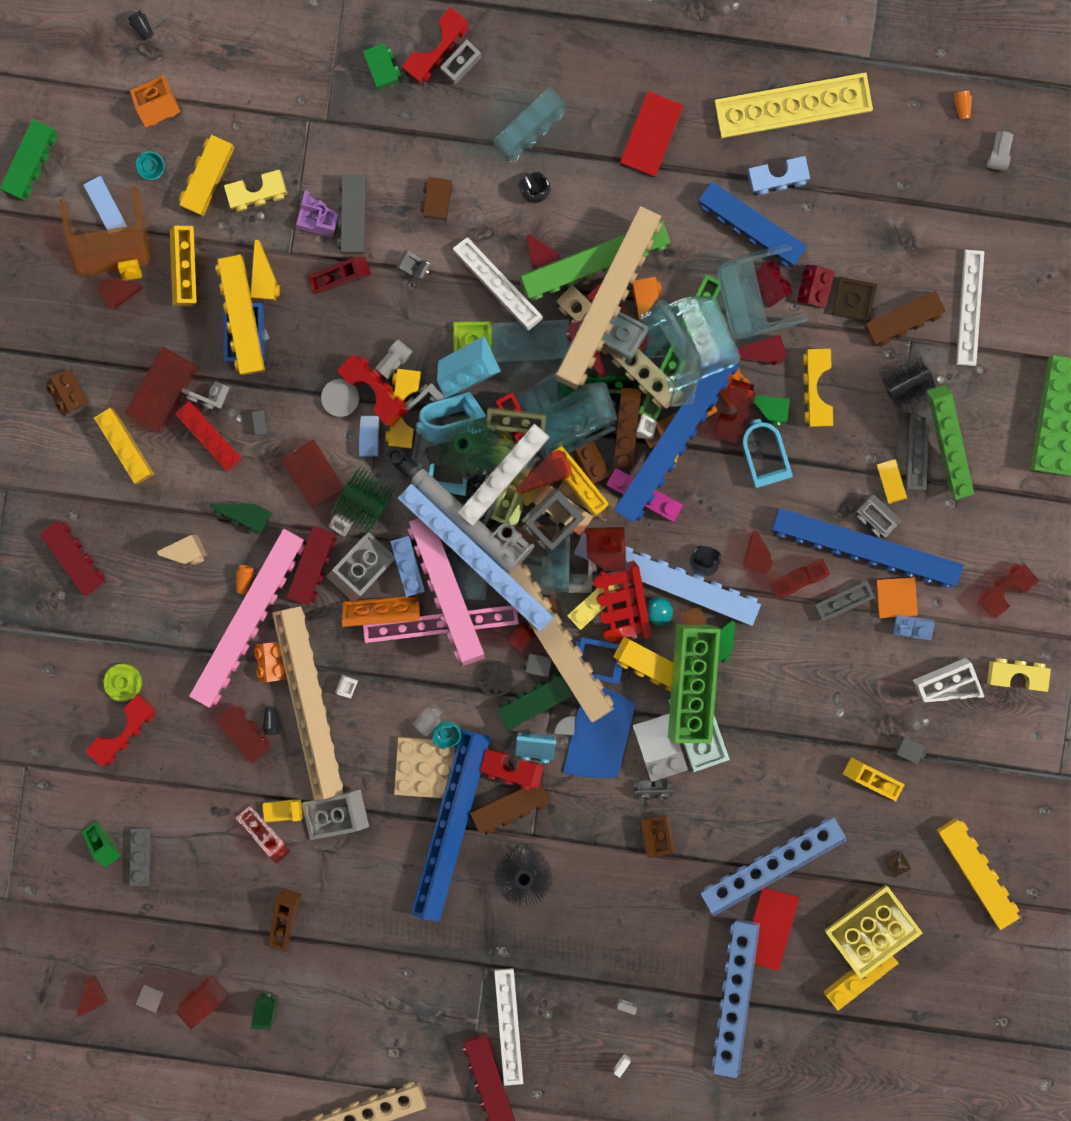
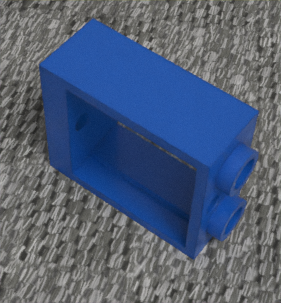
[575,637,622,684]

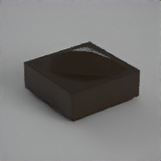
[884,851,911,878]

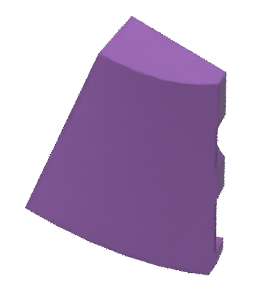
[295,190,339,238]

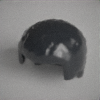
[518,172,551,204]
[690,546,722,576]

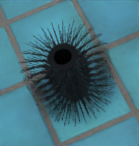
[878,350,938,419]
[494,846,553,908]

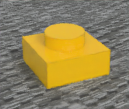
[118,259,142,281]

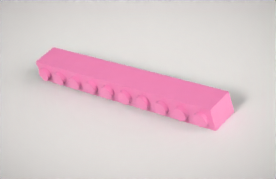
[189,529,306,708]

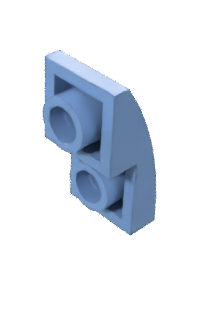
[359,416,381,457]

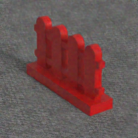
[593,560,651,644]

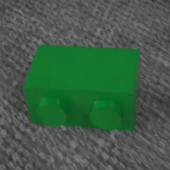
[363,43,401,91]

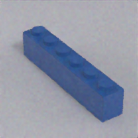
[698,182,807,268]

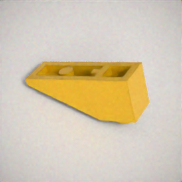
[251,240,280,301]
[843,757,905,801]

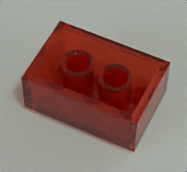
[281,439,345,509]
[176,976,228,1030]

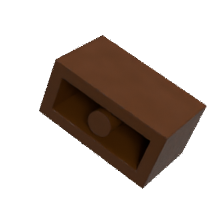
[420,177,452,221]

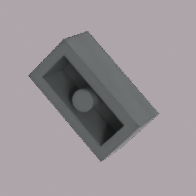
[252,410,268,436]

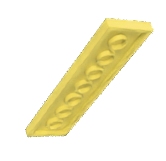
[714,73,873,139]

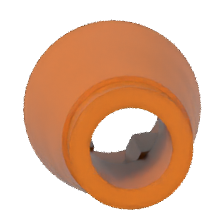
[953,90,972,119]
[236,565,255,594]

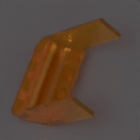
[59,186,151,277]

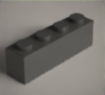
[338,175,367,255]

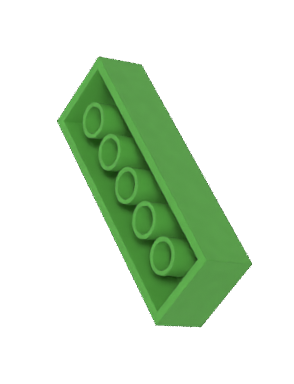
[1030,355,1071,477]
[668,624,721,743]

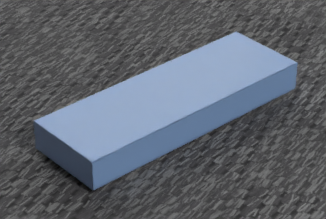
[84,176,128,236]

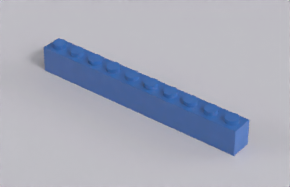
[614,346,740,523]
[771,508,964,589]
[411,729,491,921]

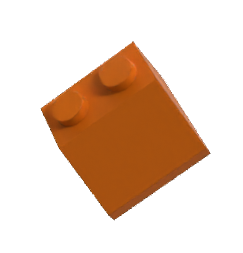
[130,75,180,128]
[631,277,662,322]

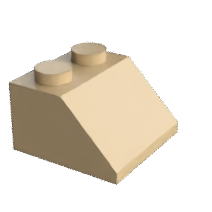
[157,535,207,566]

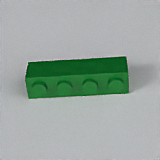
[0,119,58,201]

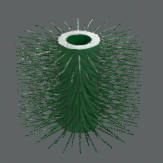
[437,415,507,475]
[331,466,395,536]

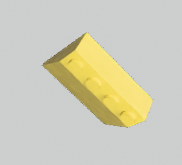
[824,885,923,979]

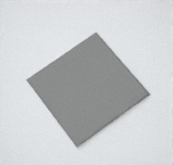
[136,985,164,1013]

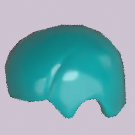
[135,151,165,181]
[646,597,673,627]
[432,721,461,749]

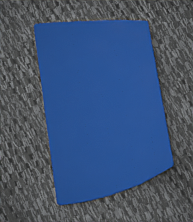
[563,688,636,778]

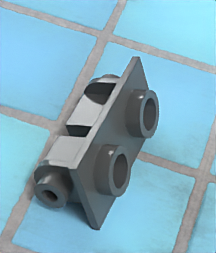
[634,780,673,801]

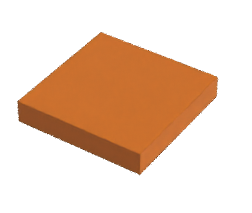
[876,577,918,618]

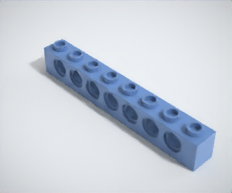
[701,818,847,916]
[712,919,760,1078]

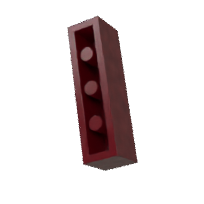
[39,520,106,596]
[287,526,338,606]

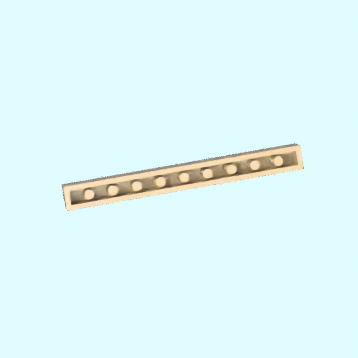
[555,206,662,390]
[510,563,614,723]
[272,606,343,800]

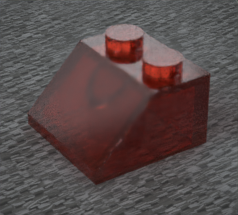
[586,527,626,571]

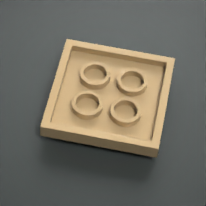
[394,737,455,798]

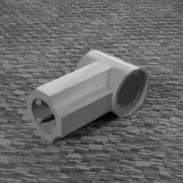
[987,131,1014,172]
[375,339,413,379]

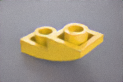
[877,459,907,504]

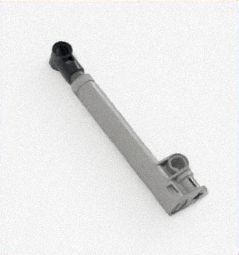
[386,447,535,574]

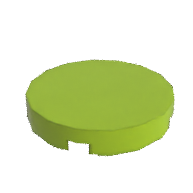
[103,663,142,702]

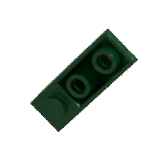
[210,504,273,535]

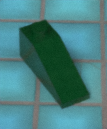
[251,991,278,1030]

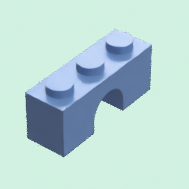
[390,536,426,597]

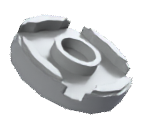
[321,379,360,417]

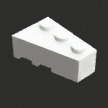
[913,658,984,702]

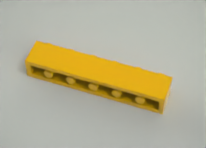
[216,255,265,375]
[936,818,1020,930]

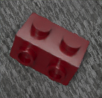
[748,261,793,308]
[797,265,835,309]

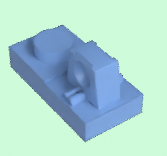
[893,615,935,640]

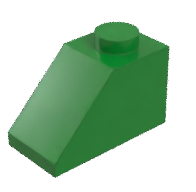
[749,395,790,426]
[718,620,735,663]
[82,820,120,868]

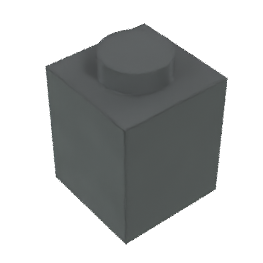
[523,653,552,677]
[894,736,926,764]

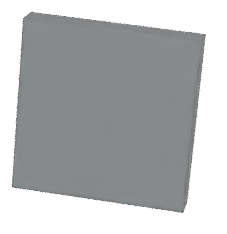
[601,311,650,360]

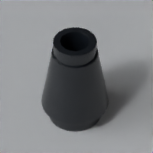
[128,10,154,41]
[262,707,281,735]

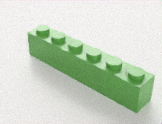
[927,385,974,500]

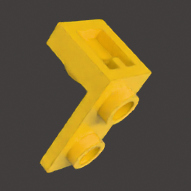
[263,799,303,822]

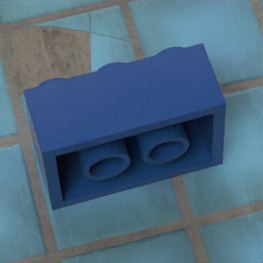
[223,303,265,363]

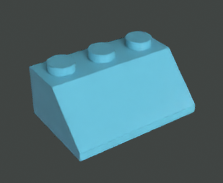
[437,337,501,398]

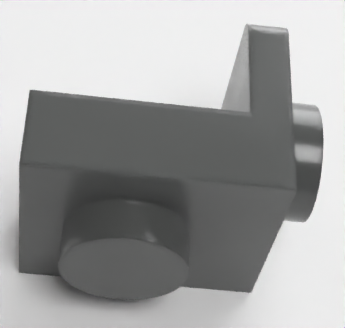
[396,250,430,280]

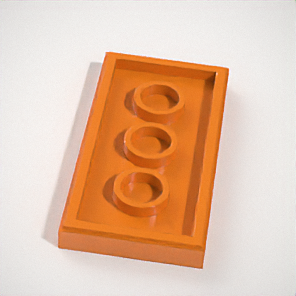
[342,596,420,627]

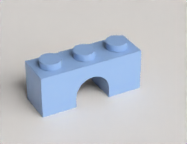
[747,156,810,196]

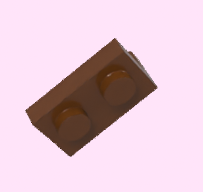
[46,369,89,416]
[572,441,611,484]
[640,815,676,858]

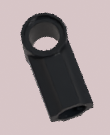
[461,464,491,489]

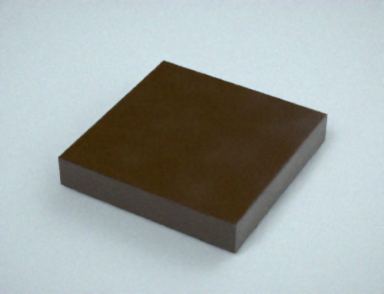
[831,277,877,322]

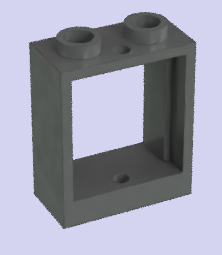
[522,488,585,550]

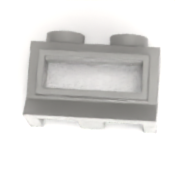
[856,495,902,538]

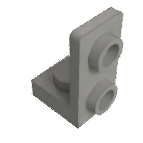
[181,381,230,409]
[405,383,446,414]
[569,554,596,593]

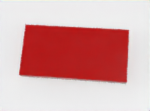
[620,91,684,177]
[741,887,799,971]

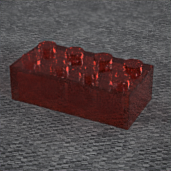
[125,346,199,433]

